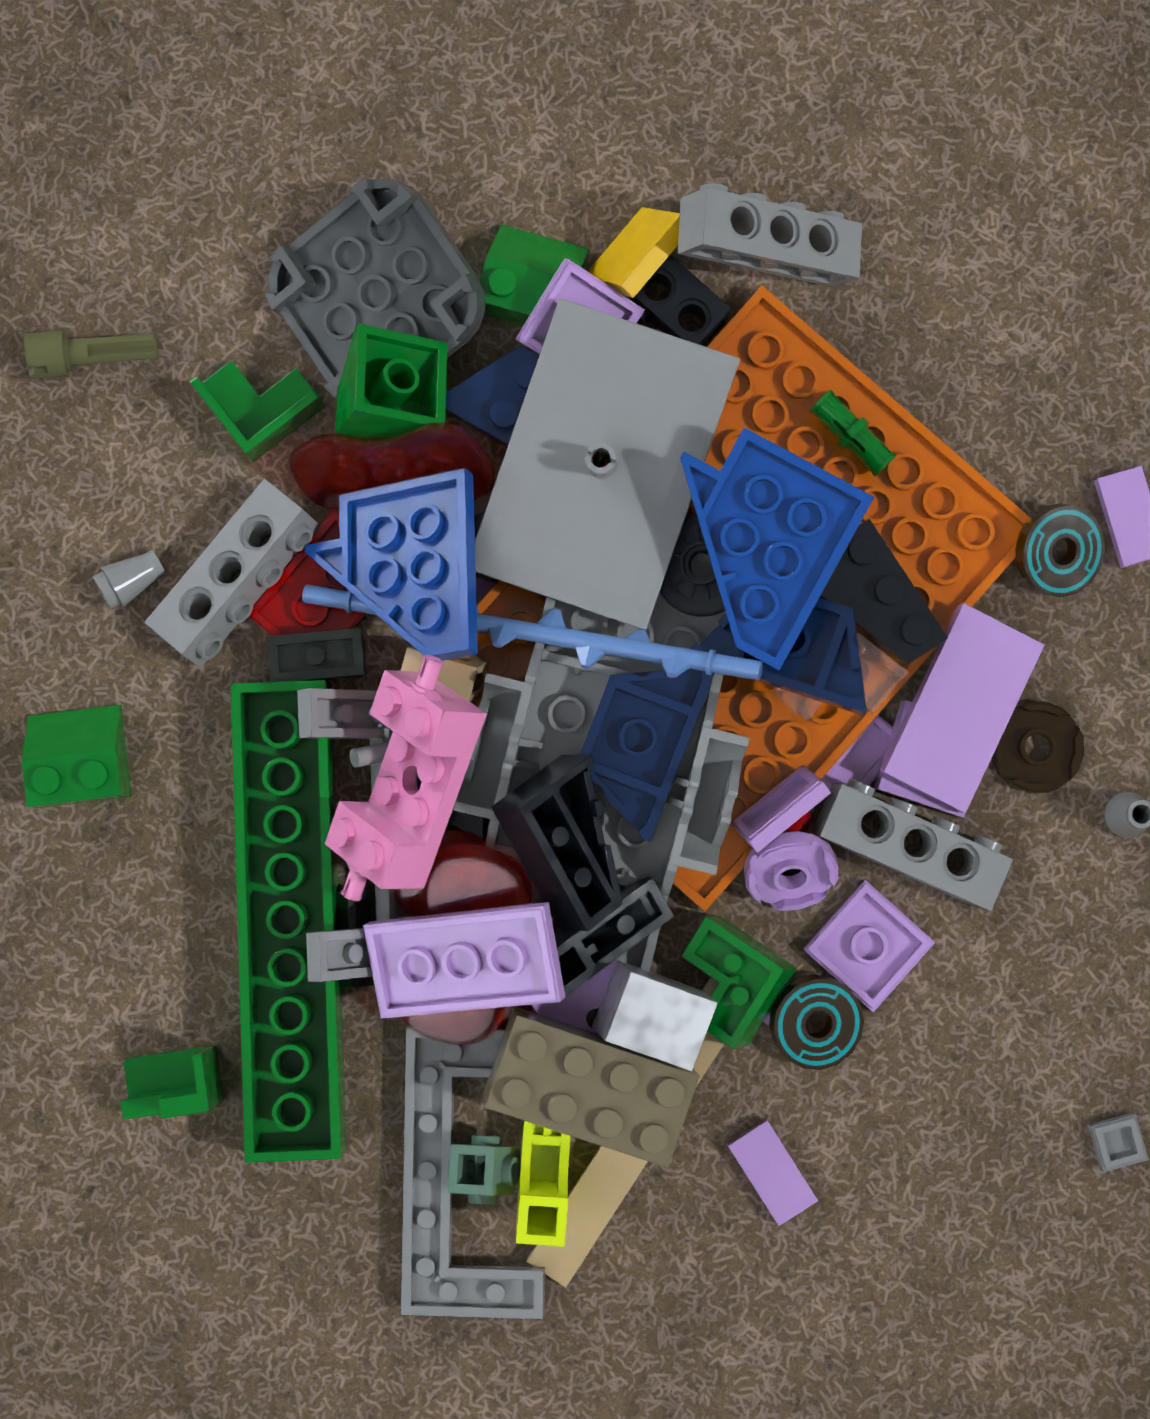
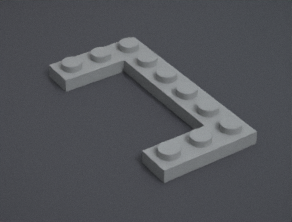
[297,688,423,982]
[401,1027,545,1319]

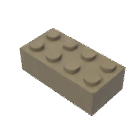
[482,1006,700,1168]

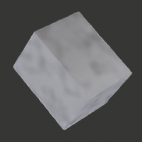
[592,960,718,1071]

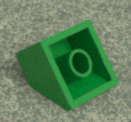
[480,224,589,325]
[335,323,447,450]
[22,705,132,808]

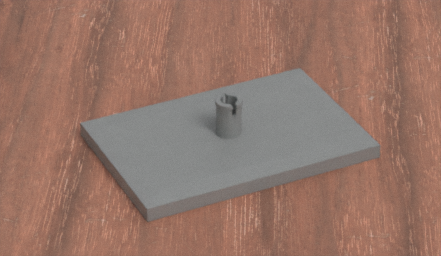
[475,298,740,630]

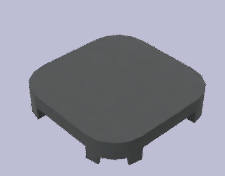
[265,179,485,399]

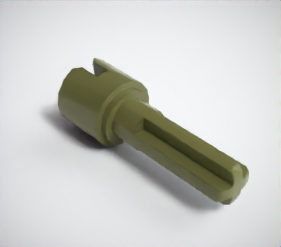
[24,330,158,379]

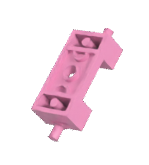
[325,655,487,901]

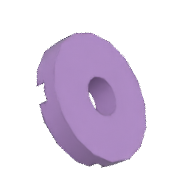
[744,831,838,911]

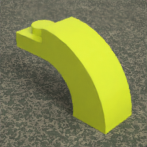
[516,1121,571,1247]

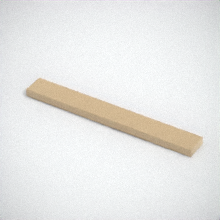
[526,976,725,1288]

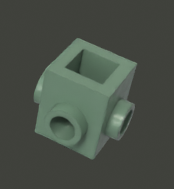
[448,1135,520,1205]

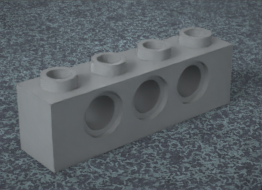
[678,183,862,286]
[144,479,320,667]
[811,779,1013,911]

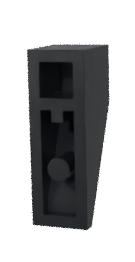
[553,876,674,997]

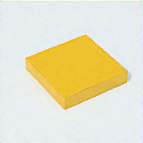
[587,207,680,298]

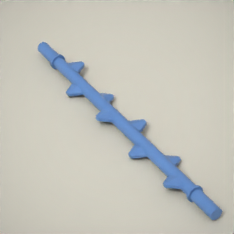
[302,584,763,681]

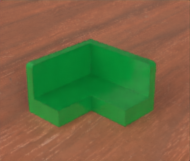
[189,360,326,463]
[682,916,797,1050]
[120,1045,224,1120]

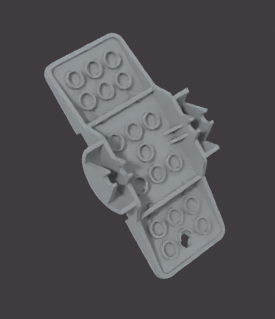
[453,552,750,971]

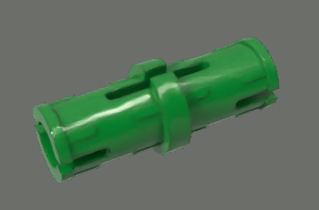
[810,390,897,477]

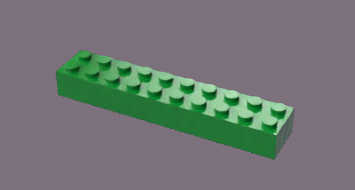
[231,680,347,1163]

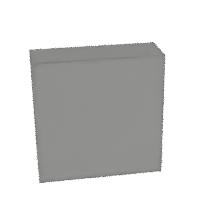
[1088,1113,1149,1172]

